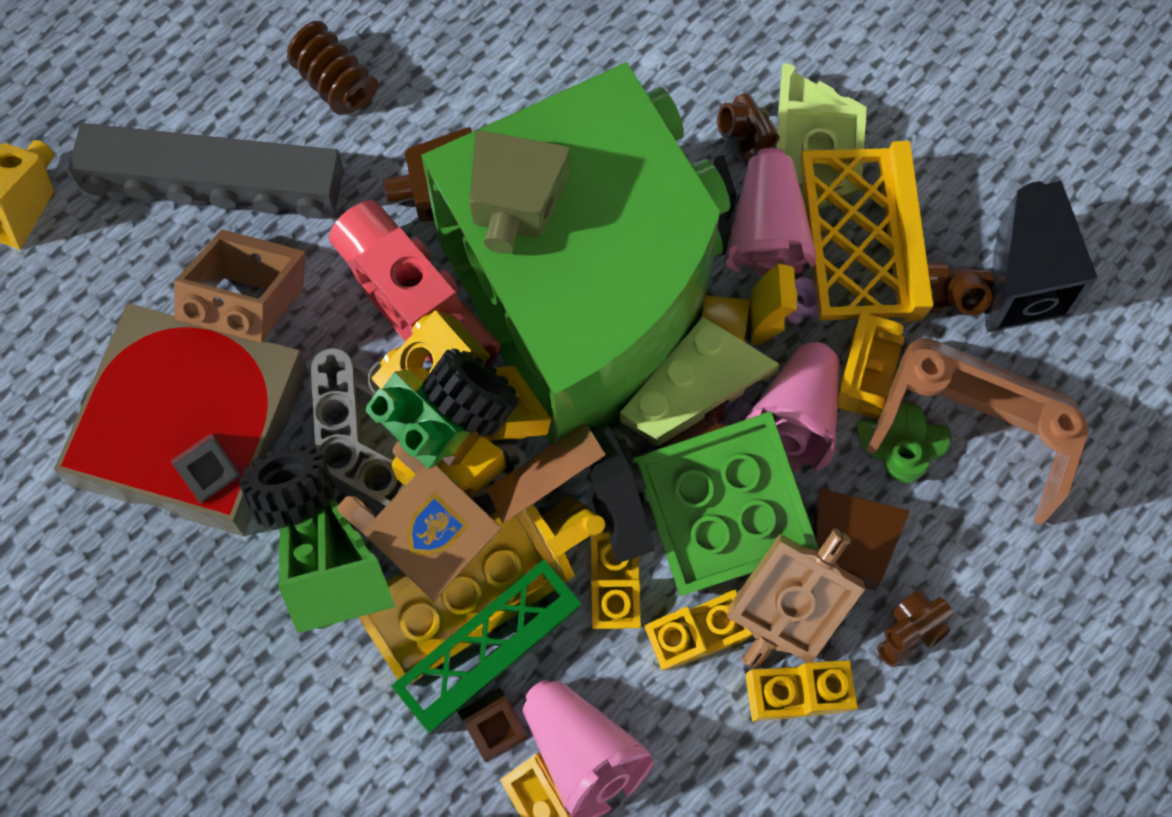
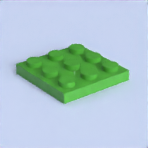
[633,411,819,596]

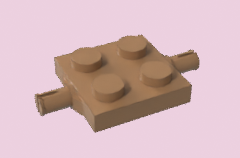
[727,529,865,669]

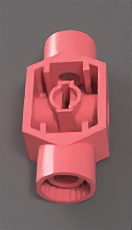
[329,200,501,367]

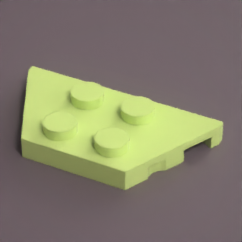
[775,63,867,214]

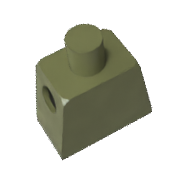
[470,130,570,254]

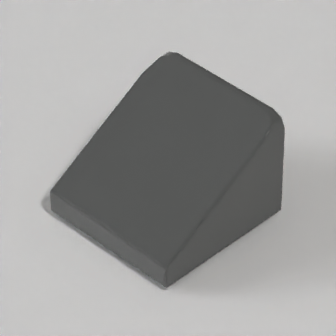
[171,434,241,503]

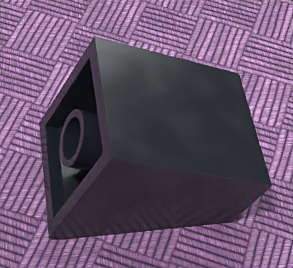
[985,181,1098,333]

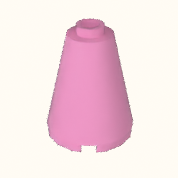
[725,148,816,276]
[745,342,840,472]
[523,680,653,817]

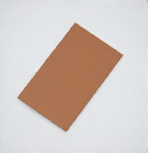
[487,423,605,524]

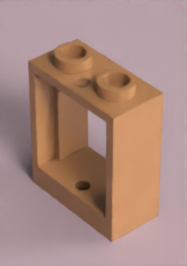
[174,229,306,343]

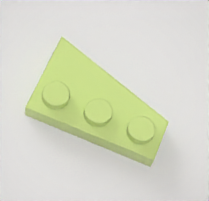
[620,317,779,446]

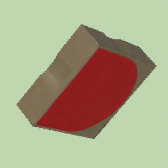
[54,303,308,536]

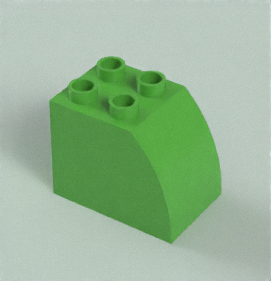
[421,62,730,445]

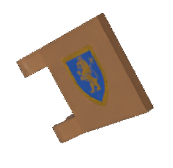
[337,441,502,601]

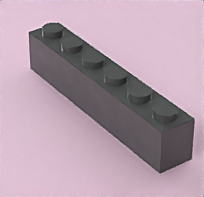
[68,123,344,218]

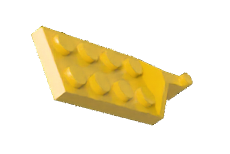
[358,495,605,685]

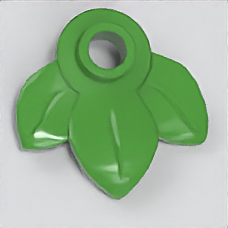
[857,400,951,483]

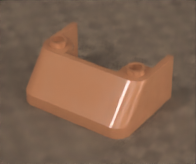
[865,338,1088,525]

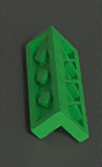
[391,559,582,735]

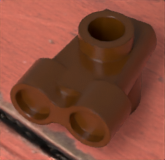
[717,93,780,166]
[927,262,994,316]
[877,590,954,667]

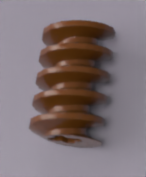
[287,21,379,115]

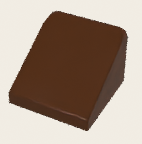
[457,687,528,762]

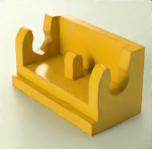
[838,310,905,419]

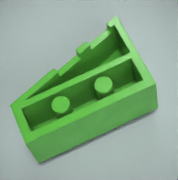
[278,498,395,633]

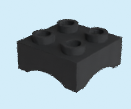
[589,424,657,563]

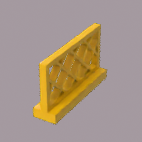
[800,141,933,322]

